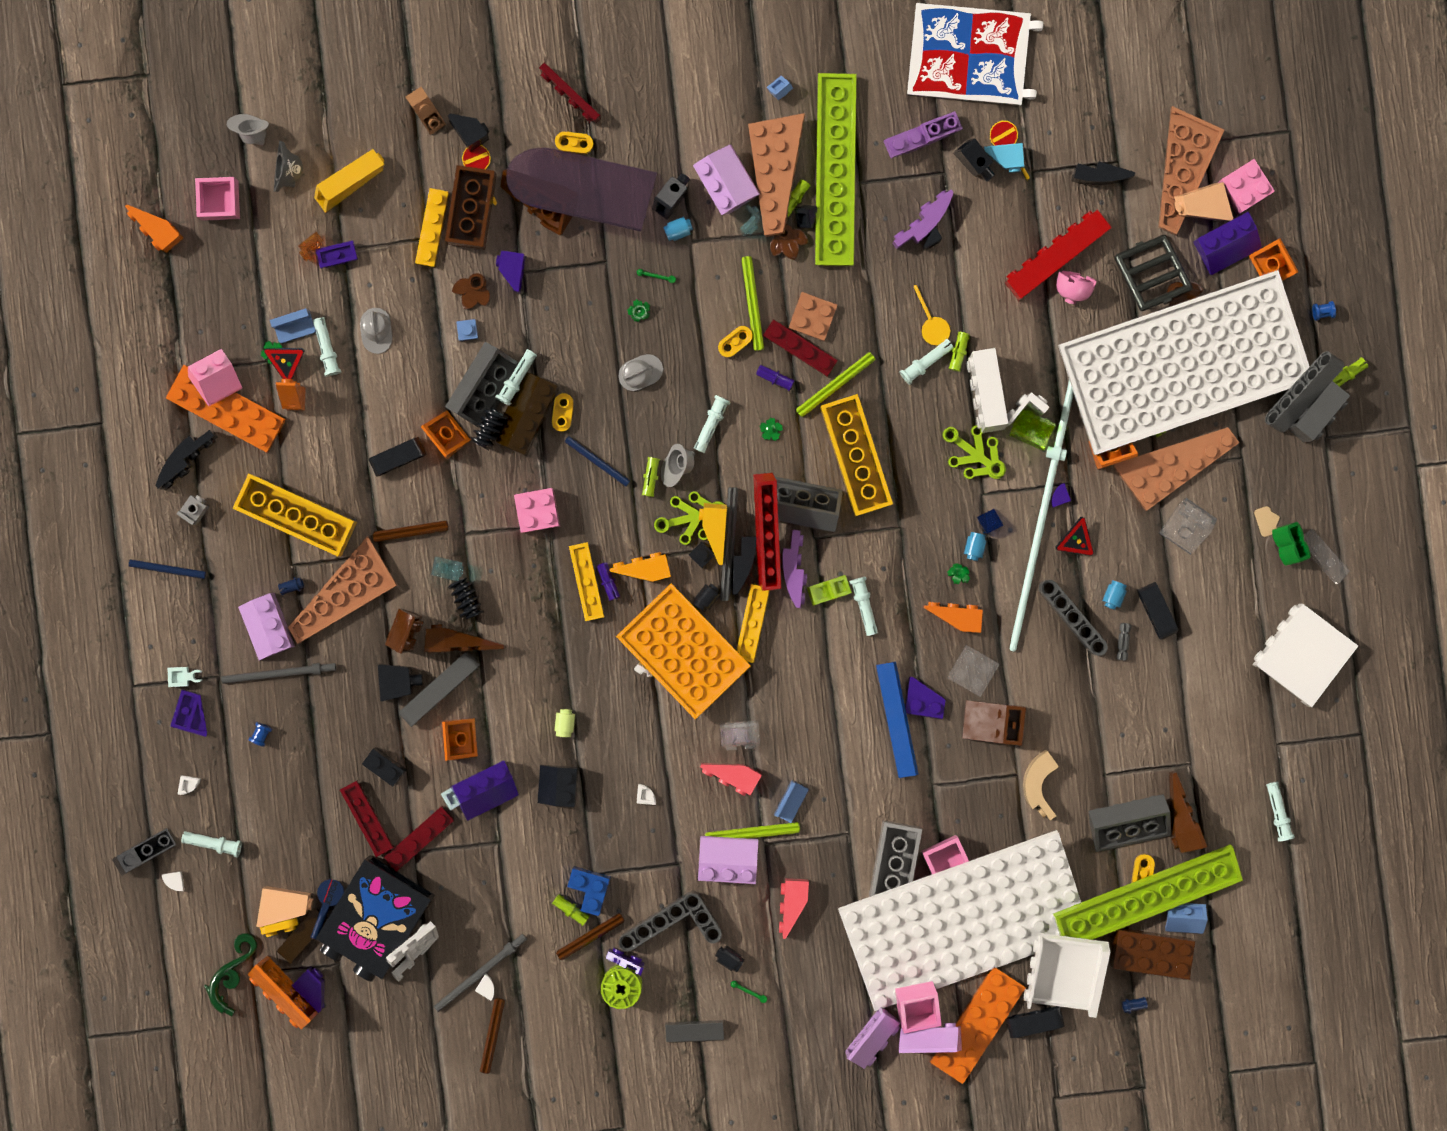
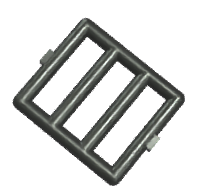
[1115,234,1193,311]

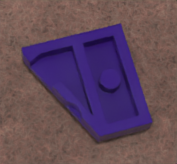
[905,677,946,719]
[170,689,207,737]
[606,948,645,976]

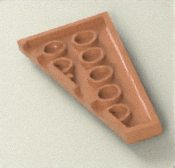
[1158,106,1224,235]
[748,113,805,237]
[1112,427,1239,511]
[288,536,398,644]

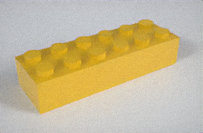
[820,394,893,516]
[233,473,357,557]

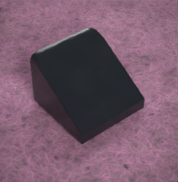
[795,205,817,228]
[923,227,942,251]

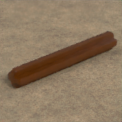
[373,521,449,542]
[556,913,625,960]
[480,998,505,1074]

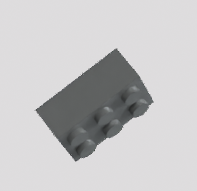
[1288,381,1350,443]

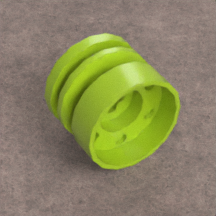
[601,964,642,1009]

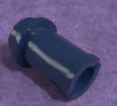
[278,577,304,595]
[1122,997,1148,1014]

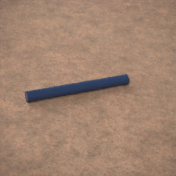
[564,436,630,487]
[129,559,206,579]

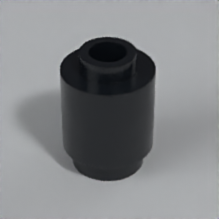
[693,584,721,612]
[715,945,745,972]

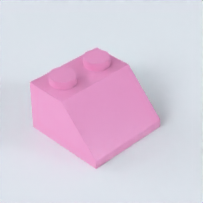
[188,349,242,406]

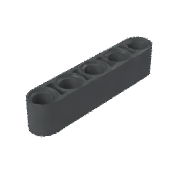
[1265,351,1344,432]
[1038,580,1108,656]
[398,651,481,727]

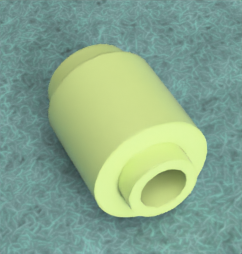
[554,709,575,737]

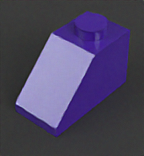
[496,251,526,294]
[291,967,325,1013]

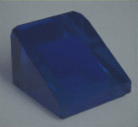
[977,509,1004,534]

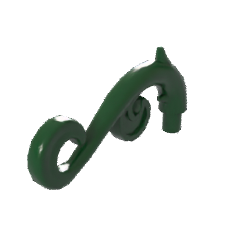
[204,933,257,1017]

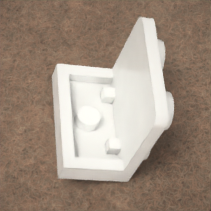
[1007,392,1049,426]

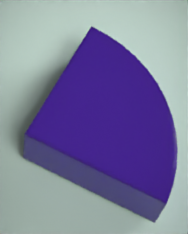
[1051,483,1071,508]

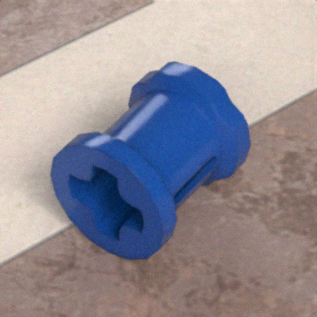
[1312,301,1336,321]
[248,722,272,747]

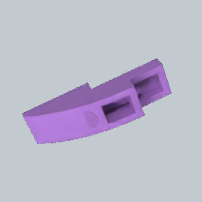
[884,111,963,159]
[892,189,954,249]
[782,530,807,608]

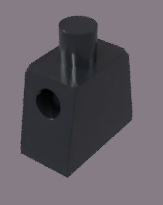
[953,138,995,182]
[652,173,690,220]
[378,664,423,701]

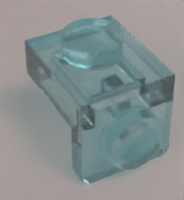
[740,205,762,236]
[431,556,463,581]

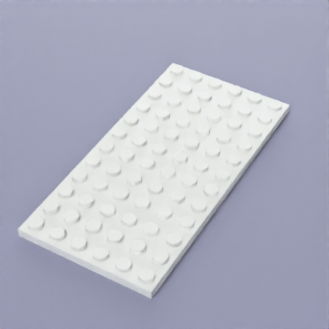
[1058,270,1310,455]
[838,830,1081,1011]

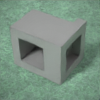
[177,495,209,525]

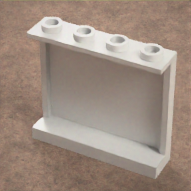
[1252,604,1358,707]
[1024,933,1110,1018]

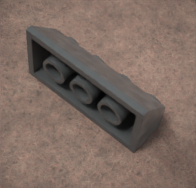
[445,342,519,428]
[775,477,843,532]
[1088,794,1171,852]

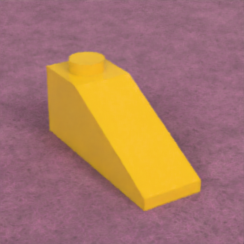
[699,503,727,565]

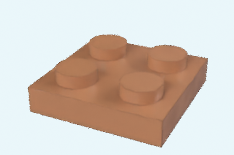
[788,292,837,341]

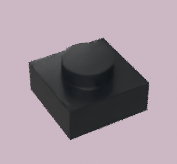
[689,542,715,568]

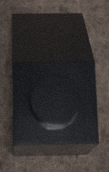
[447,113,489,152]

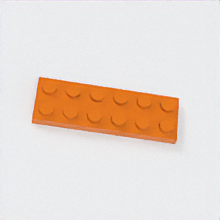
[166,365,286,453]
[930,967,1026,1084]

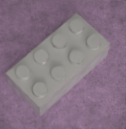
[869,820,922,897]

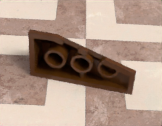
[500,169,579,236]
[424,624,506,652]
[1169,771,1207,853]

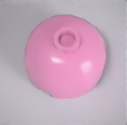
[1056,271,1096,304]

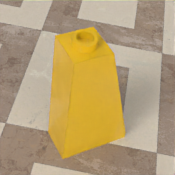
[314,149,384,213]

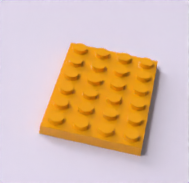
[616,583,751,720]

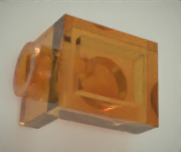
[298,232,324,263]

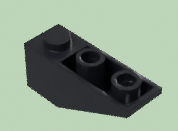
[112,828,176,876]

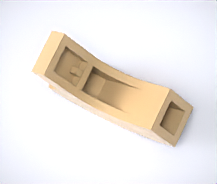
[1023,750,1059,820]

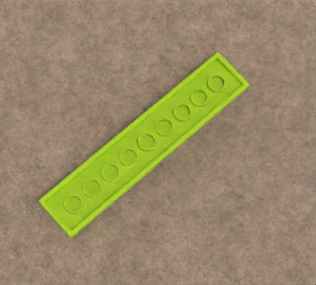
[815,73,856,266]
[1053,845,1243,940]

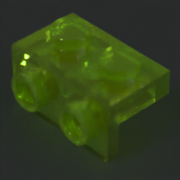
[1009,409,1056,451]

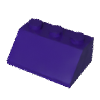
[1193,212,1262,275]
[450,760,519,821]

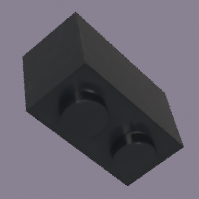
[362,747,407,787]

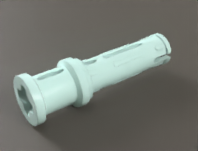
[313,317,341,377]
[899,339,954,385]
[495,349,537,406]
[694,395,731,453]
[849,577,878,636]
[1266,782,1295,841]
[181,831,242,858]

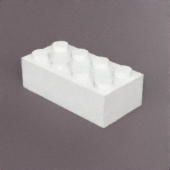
[967,348,1008,433]

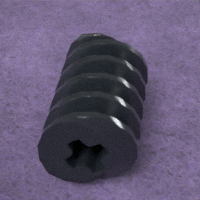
[470,407,508,450]
[448,577,484,620]

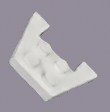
[386,921,439,982]

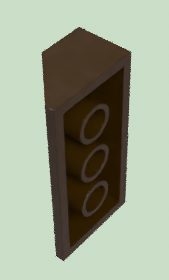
[492,372,559,457]

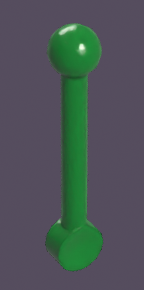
[637,269,676,283]
[731,981,767,1003]

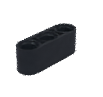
[368,437,427,477]
[1137,582,1179,640]
[1006,1006,1065,1038]

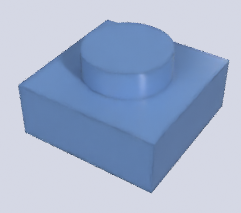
[766,76,793,100]
[456,319,478,341]

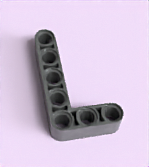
[619,891,722,952]

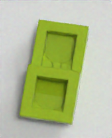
[807,575,852,606]

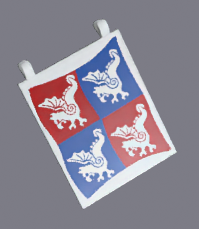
[907,3,1044,105]

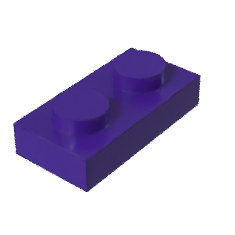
[315,240,358,269]

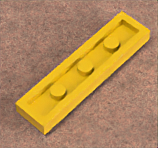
[415,188,449,268]
[569,542,604,621]
[737,584,770,663]

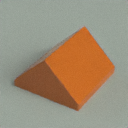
[1249,238,1298,281]
[421,411,471,459]
[1089,441,1138,469]
[442,718,478,761]

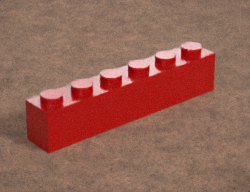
[1005,209,1112,301]
[753,473,781,591]

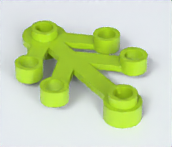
[942,425,1006,479]
[654,491,724,545]

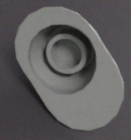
[226,114,269,145]
[360,308,392,354]
[618,354,663,391]
[661,444,695,487]

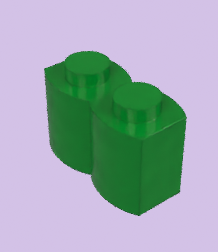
[1272,522,1310,566]

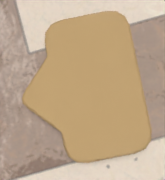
[1254,506,1280,537]

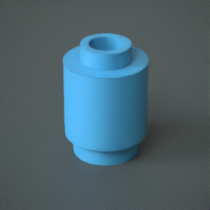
[663,217,693,241]
[964,532,986,561]
[1102,580,1127,610]

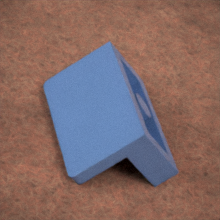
[270,308,316,344]
[774,780,809,823]
[1165,903,1208,934]

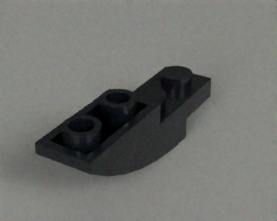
[155,430,218,490]

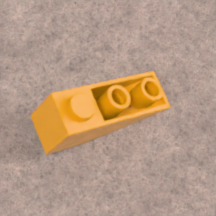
[610,552,671,582]

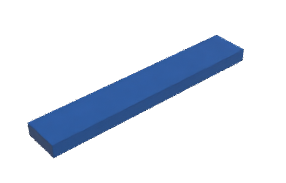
[876,661,918,778]

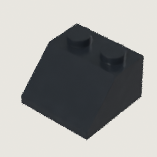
[538,765,578,807]

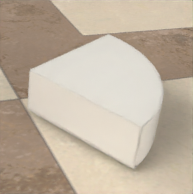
[634,662,653,677]
[178,775,201,795]
[637,784,656,805]
[162,871,185,891]
[475,974,494,1000]

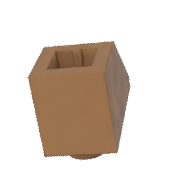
[406,87,446,135]

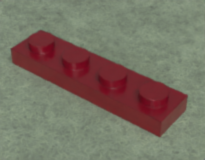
[539,63,601,124]
[763,319,838,377]
[340,780,394,857]
[384,806,454,872]

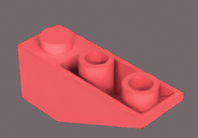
[700,763,762,796]
[779,878,809,939]

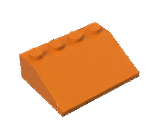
[248,956,318,1029]

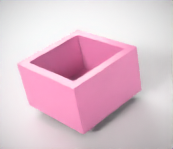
[1218,159,1275,215]
[195,177,240,220]
[514,488,560,533]
[921,835,969,874]
[895,981,942,1034]

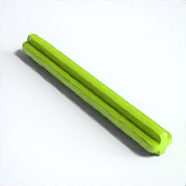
[742,256,764,351]
[796,352,875,417]
[705,822,800,839]

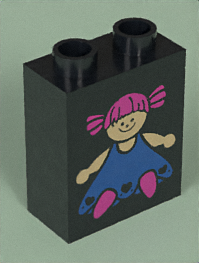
[316,855,435,982]

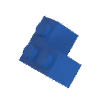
[567,866,611,916]

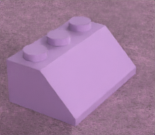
[693,144,760,215]
[238,593,295,660]
[698,836,758,884]
[845,1007,900,1069]
[899,1023,962,1053]

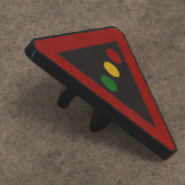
[264,348,305,379]
[1055,517,1094,556]

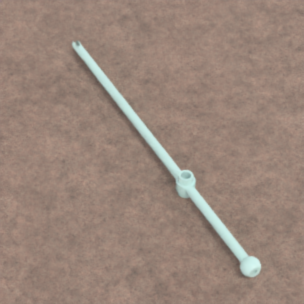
[1010,380,1074,652]

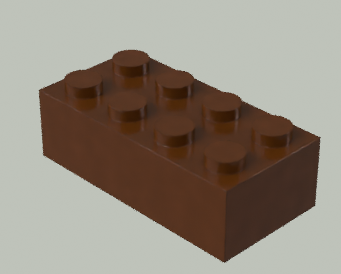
[445,165,497,250]
[1110,928,1195,980]

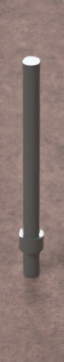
[221,663,337,684]
[434,934,527,1012]

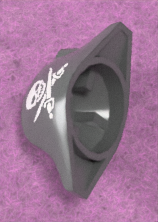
[273,141,303,192]

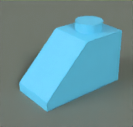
[984,143,1024,173]

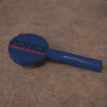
[310,879,344,940]

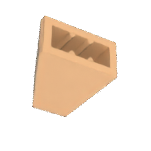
[1175,182,1233,221]
[257,886,314,927]

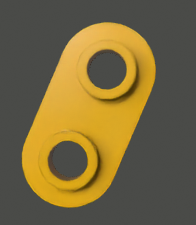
[555,131,593,154]
[718,326,752,358]
[552,393,574,432]
[1131,854,1155,883]
[260,917,299,937]

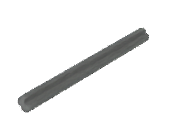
[720,487,738,601]

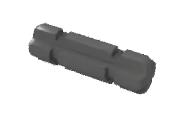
[1117,623,1131,661]

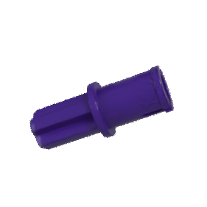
[756,365,794,391]
[597,563,621,601]

